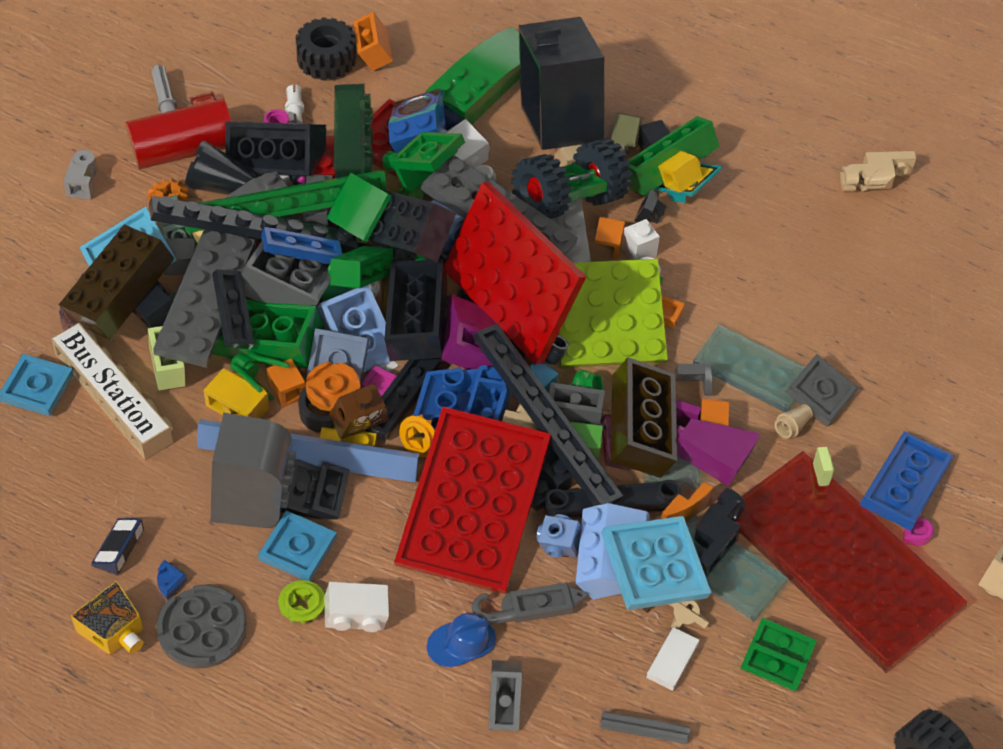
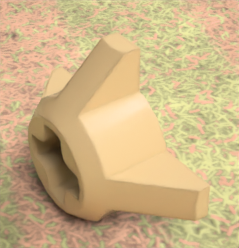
[669,600,709,629]

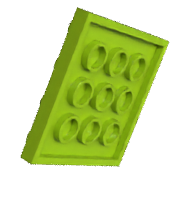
[558,259,668,368]

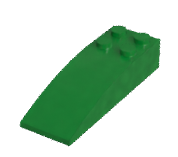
[426,27,520,126]
[172,293,324,368]

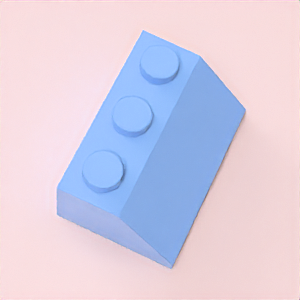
[576,503,649,600]

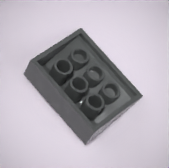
[242,216,344,306]

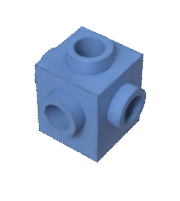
[537,514,581,558]

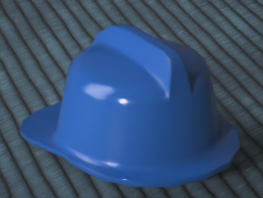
[426,613,496,667]

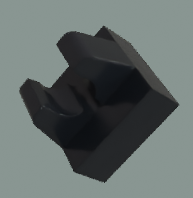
[634,190,667,223]

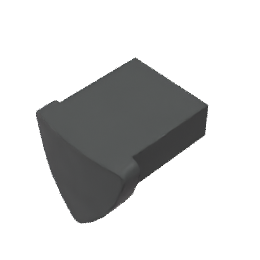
[674,363,713,396]

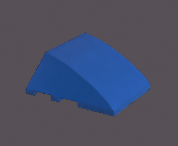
[414,365,510,429]

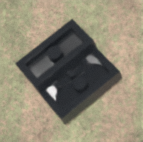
[281,460,350,520]

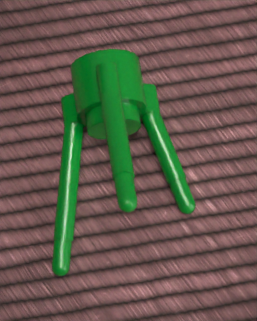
[230,351,290,401]

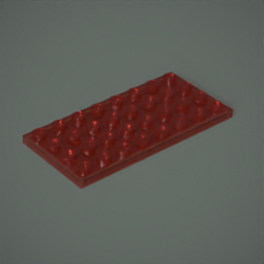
[737,451,968,673]

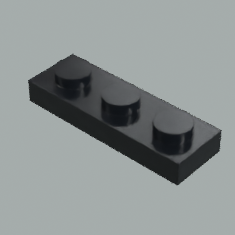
[212,269,255,349]

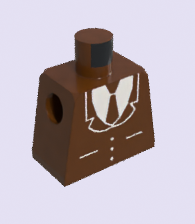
[329,384,389,440]

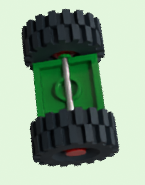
[511,138,632,219]

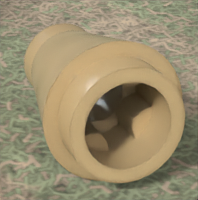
[774,404,813,439]

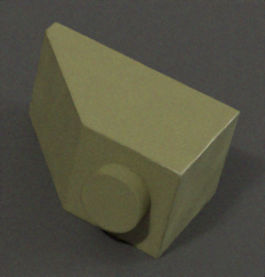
[611,113,644,151]

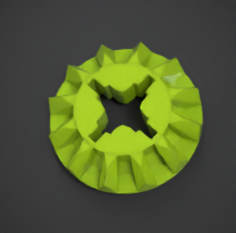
[278,580,325,625]

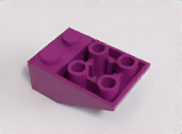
[442,294,504,370]

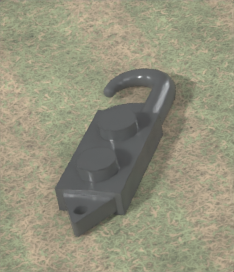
[471,583,588,625]

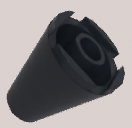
[185,140,256,195]

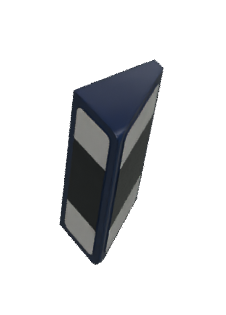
[91,518,144,576]

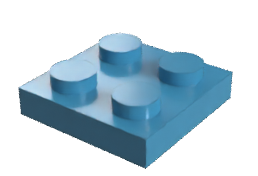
[0,354,74,417]
[258,511,337,581]

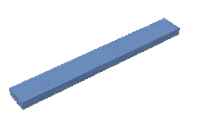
[197,419,419,483]

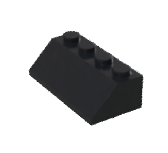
[225,122,326,176]

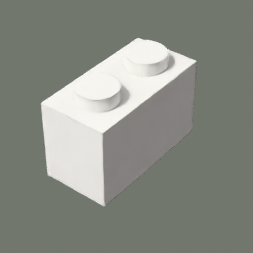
[325,582,389,632]

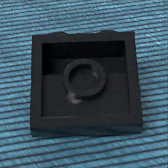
[531,444,577,512]

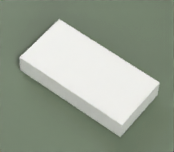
[646,627,699,691]

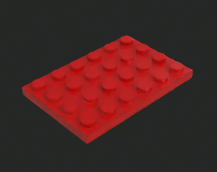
[444,182,587,365]
[394,407,551,594]

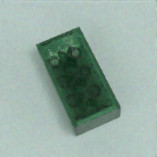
[334,84,374,178]

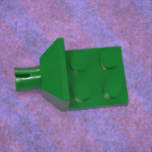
[383,132,465,194]

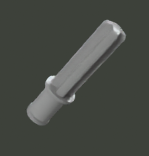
[151,64,177,113]

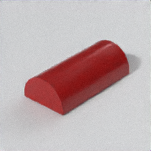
[125,99,231,169]

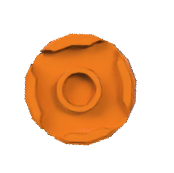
[306,362,361,411]

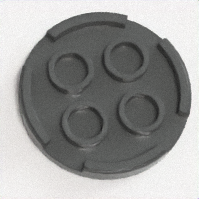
[157,585,247,669]

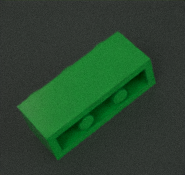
[328,246,393,288]

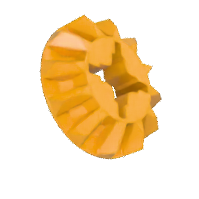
[399,414,435,457]

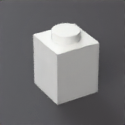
[622,219,660,260]

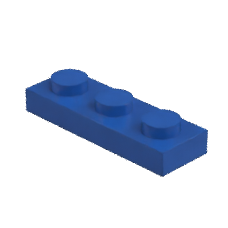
[261,227,342,264]

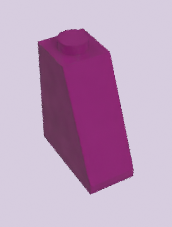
[677,419,761,487]

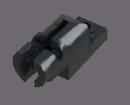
[694,488,746,579]

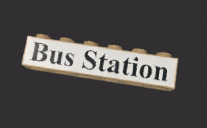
[51,323,173,460]

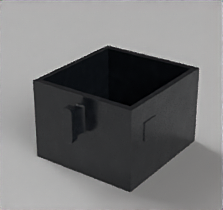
[519,16,604,150]

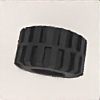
[296,17,356,80]
[894,709,974,749]

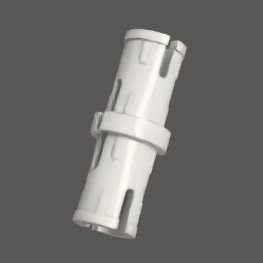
[285,85,304,124]

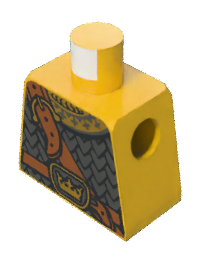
[71,581,144,654]

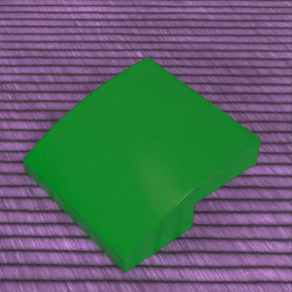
[327,173,391,242]
[740,618,817,693]

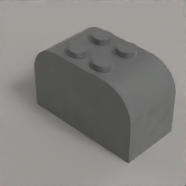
[210,413,296,528]

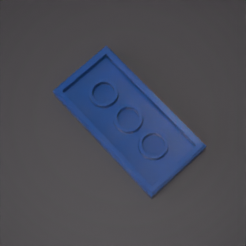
[860,431,954,531]

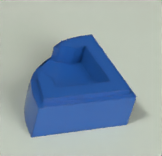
[157,560,187,600]

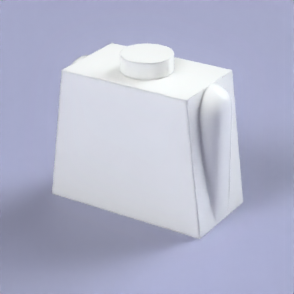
[446,119,490,169]

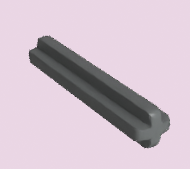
[600,711,690,744]

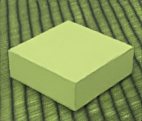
[813,447,834,486]

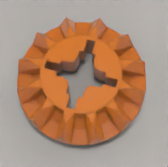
[148,178,189,202]

